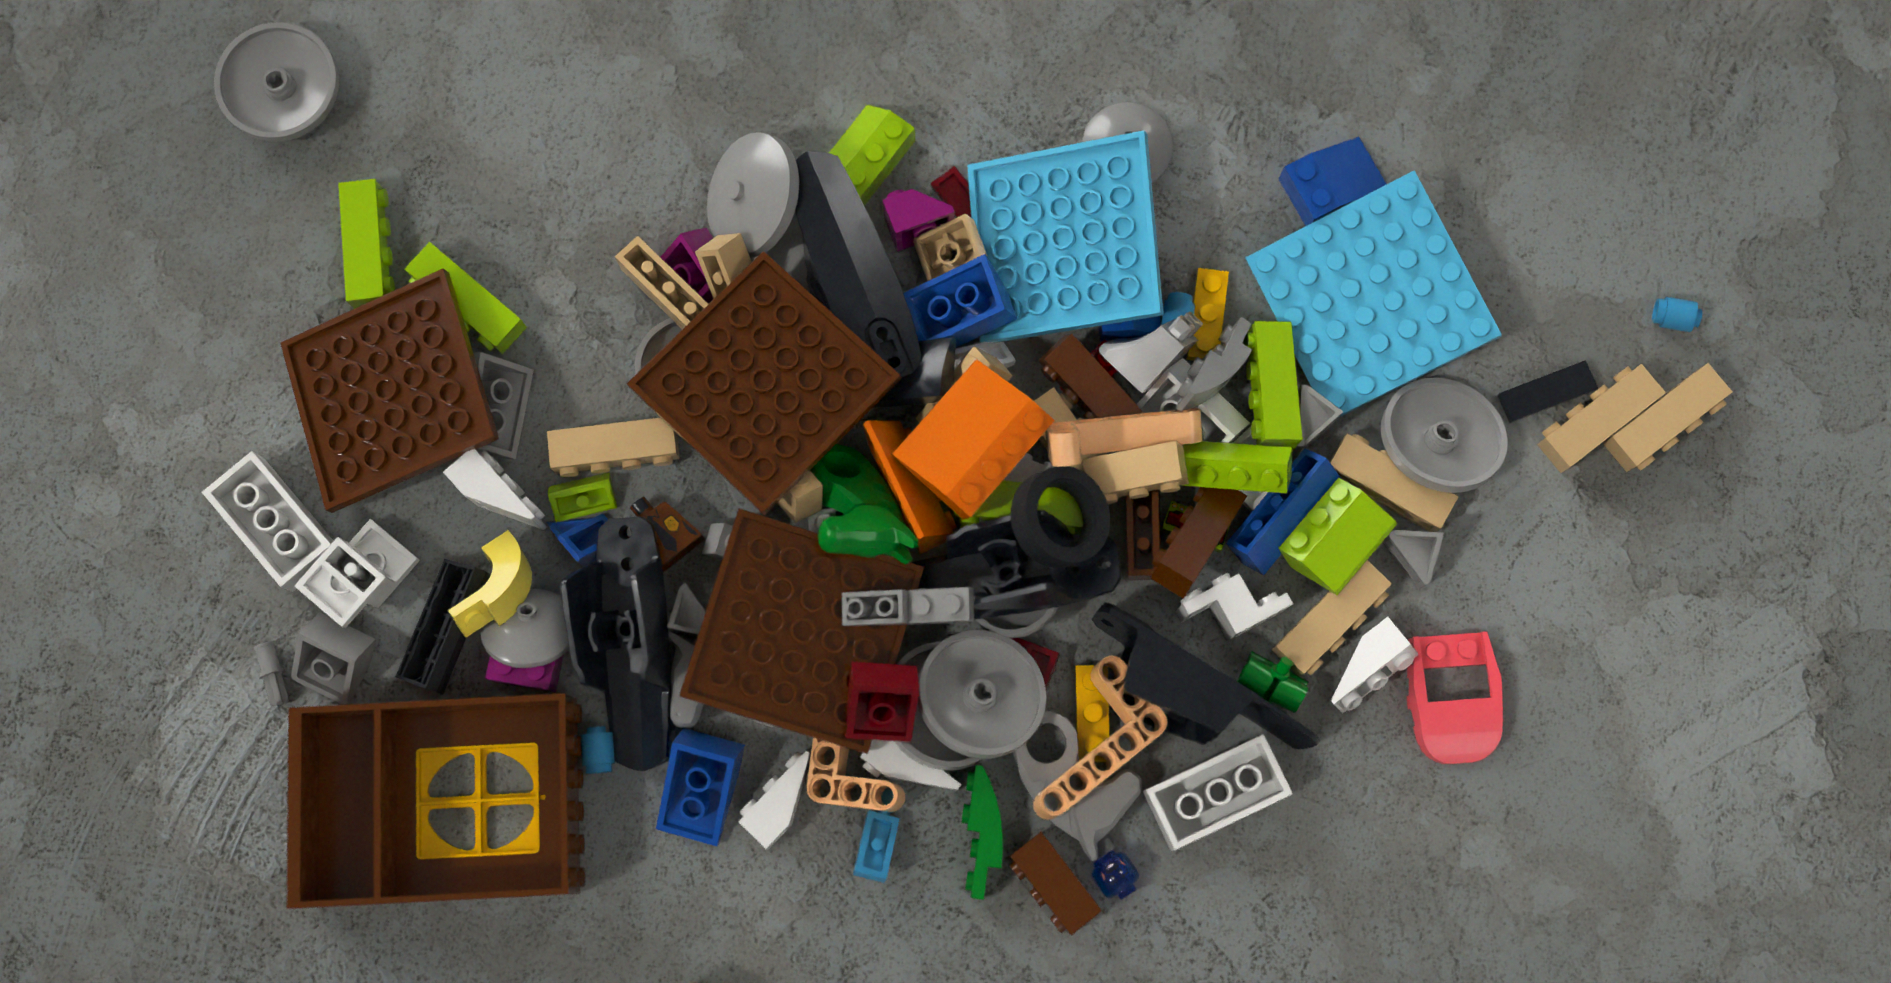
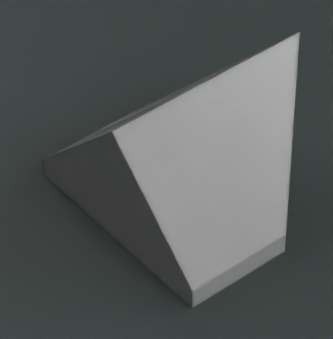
[1293,385,1343,453]
[1383,530,1444,590]
[668,583,706,638]

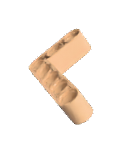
[1045,408,1203,466]
[1033,656,1167,820]
[807,738,905,812]

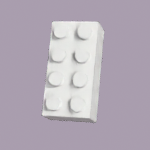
[202,451,334,592]
[1142,734,1293,851]

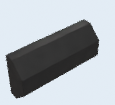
[395,559,491,695]

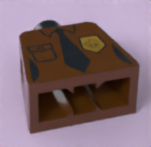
[630,497,706,573]

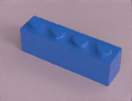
[1226,448,1341,575]

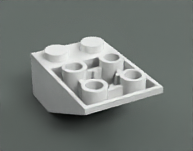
[443,449,547,530]

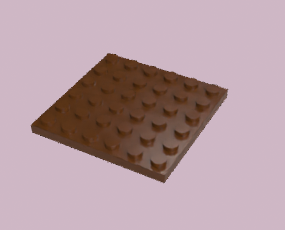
[627,251,901,515]
[280,269,499,513]
[679,508,924,754]

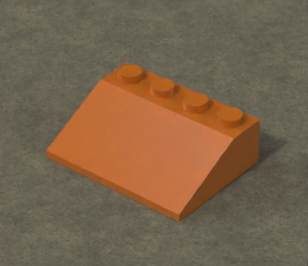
[892,359,1055,520]
[863,420,957,554]

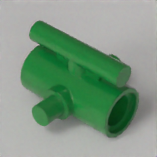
[1237,651,1309,714]

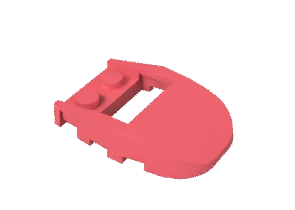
[1406,631,1503,764]

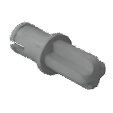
[254,641,289,706]

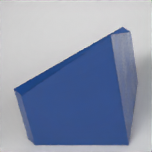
[546,513,608,567]

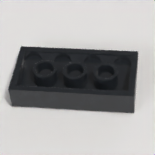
[873,337,956,408]

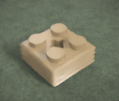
[913,214,988,281]

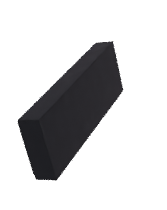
[1497,360,1598,423]

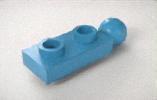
[853,788,900,883]

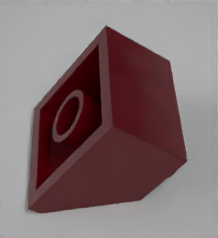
[846,662,919,742]

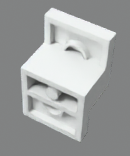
[294,519,420,628]
[1175,573,1293,641]

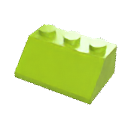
[829,105,916,206]
[1278,478,1397,595]

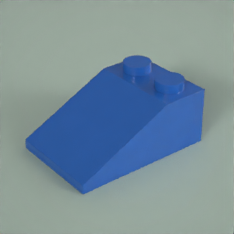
[1279,137,1387,226]
[656,728,745,846]

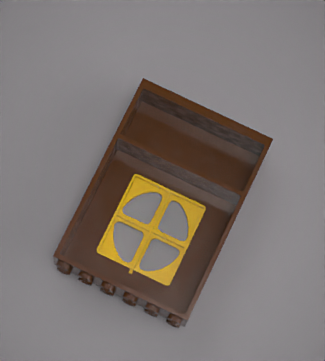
[287,693,585,909]

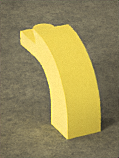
[448,530,532,638]

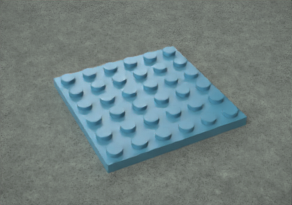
[968,130,1164,343]
[1245,170,1502,417]

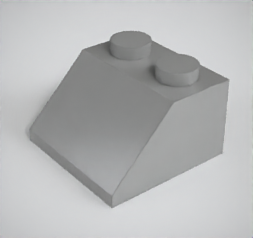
[291,612,376,705]

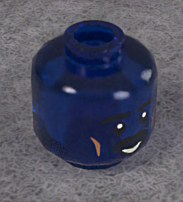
[1091,849,1140,900]

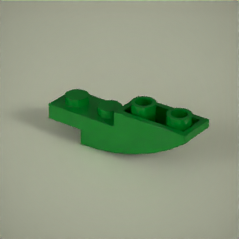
[961,765,1003,900]

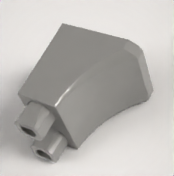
[1099,311,1203,393]

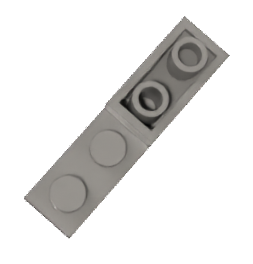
[1176,317,1252,411]
[842,587,974,626]

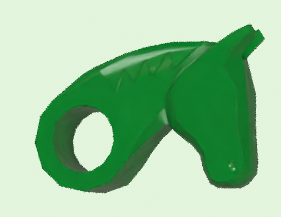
[810,444,919,565]

